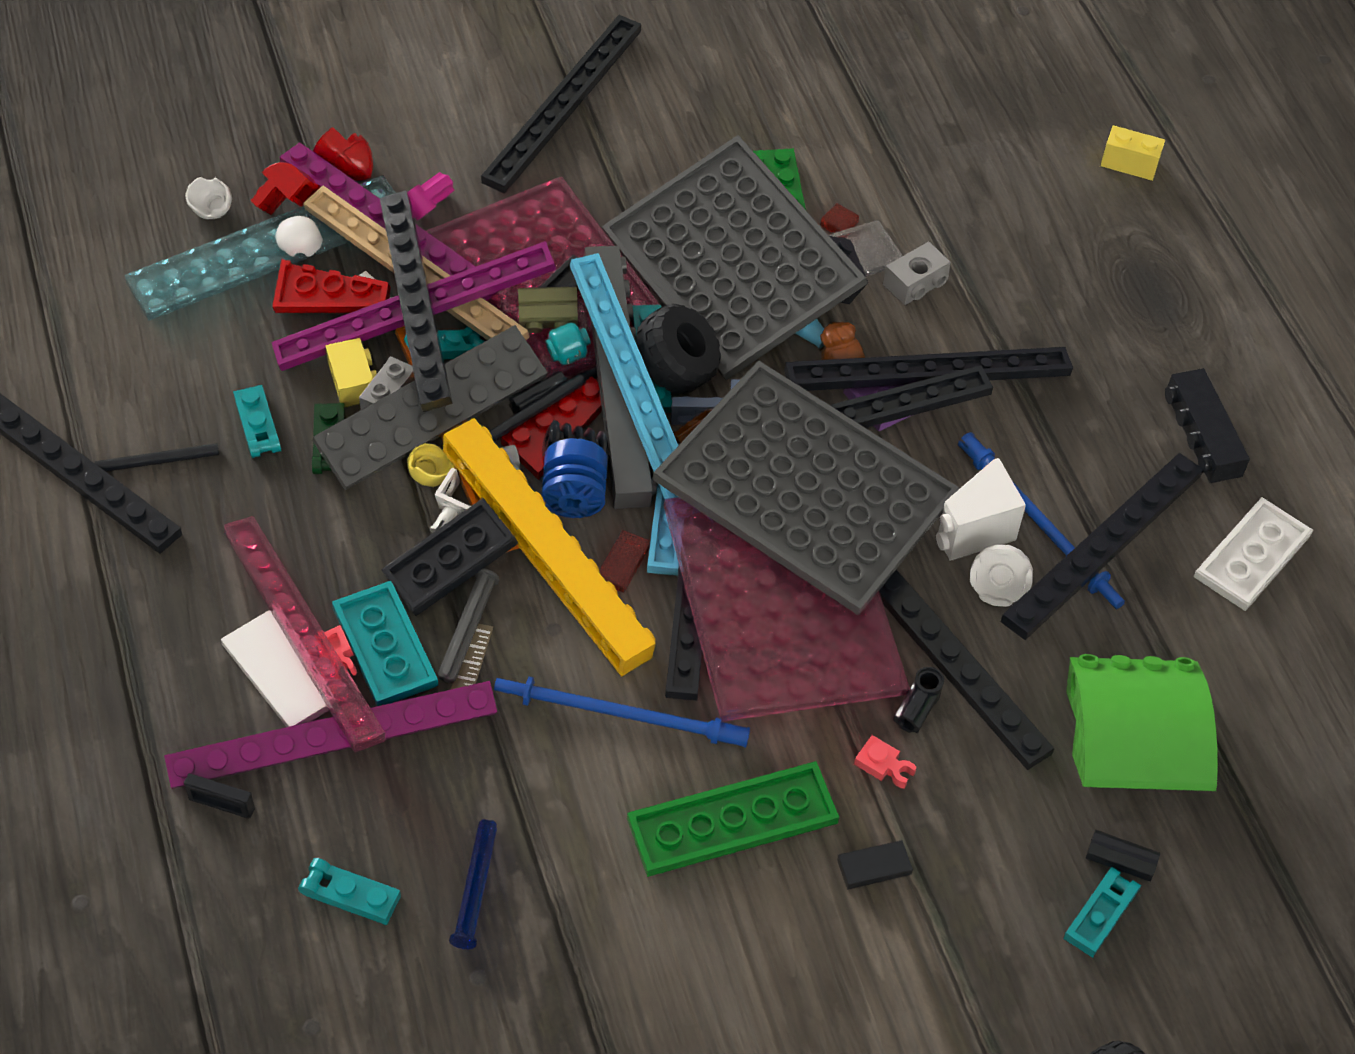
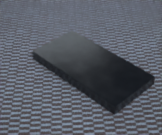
[381,498,519,616]

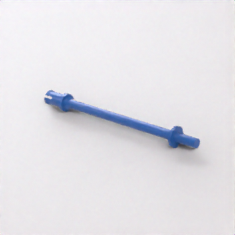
[958,432,1125,609]
[494,676,750,748]

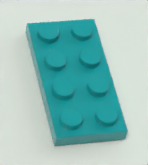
[332,581,438,706]

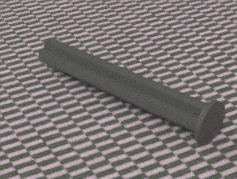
[438,569,500,683]

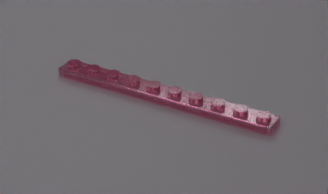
[224,516,385,753]

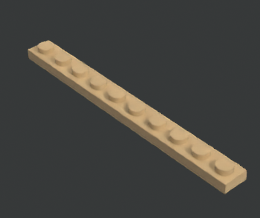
[303,185,529,340]

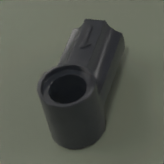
[893,667,944,733]

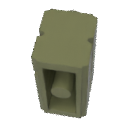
[518,287,578,333]

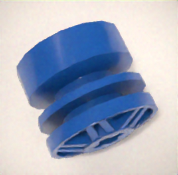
[541,438,608,518]

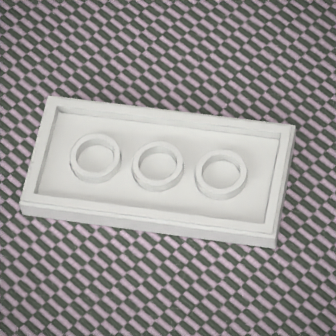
[1194,497,1313,611]
[221,607,347,727]

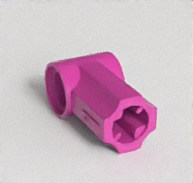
[408,172,455,221]

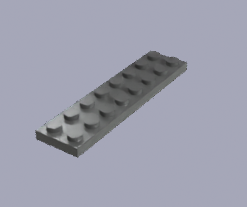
[312,325,548,491]

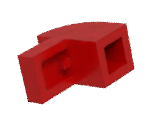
[250,162,320,215]

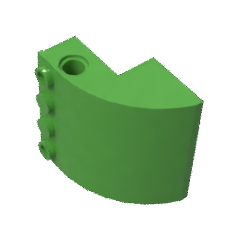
[1066,654,1218,791]

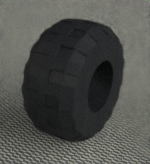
[636,304,721,394]

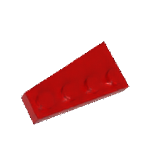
[272,259,391,313]
[500,377,602,480]

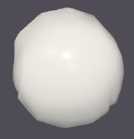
[185,177,232,219]
[275,216,323,257]

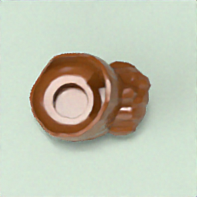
[820,322,865,360]

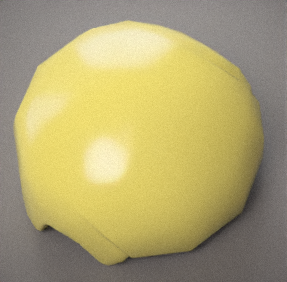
[407,443,455,487]

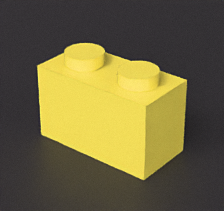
[1101,125,1165,181]
[325,338,377,407]

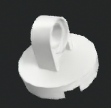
[970,544,1033,607]

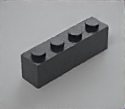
[1165,368,1250,483]

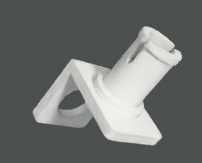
[430,467,471,533]

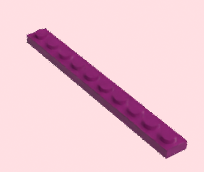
[279,142,497,301]
[271,241,556,371]
[164,681,497,789]

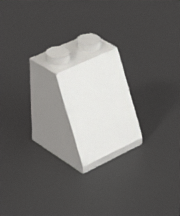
[936,458,1026,561]

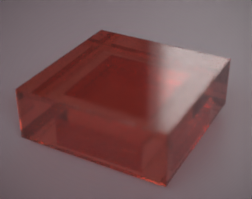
[820,203,859,238]

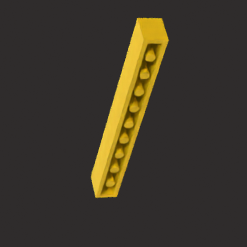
[443,418,656,677]

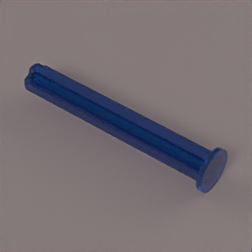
[449,819,497,949]

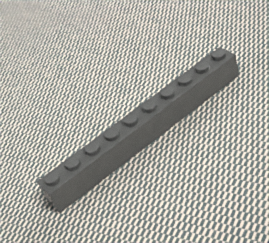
[584,245,657,509]

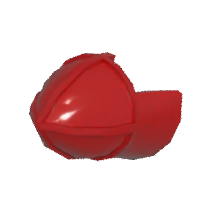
[313,127,373,181]

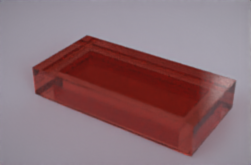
[599,530,650,593]

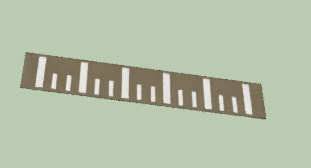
[451,624,493,689]

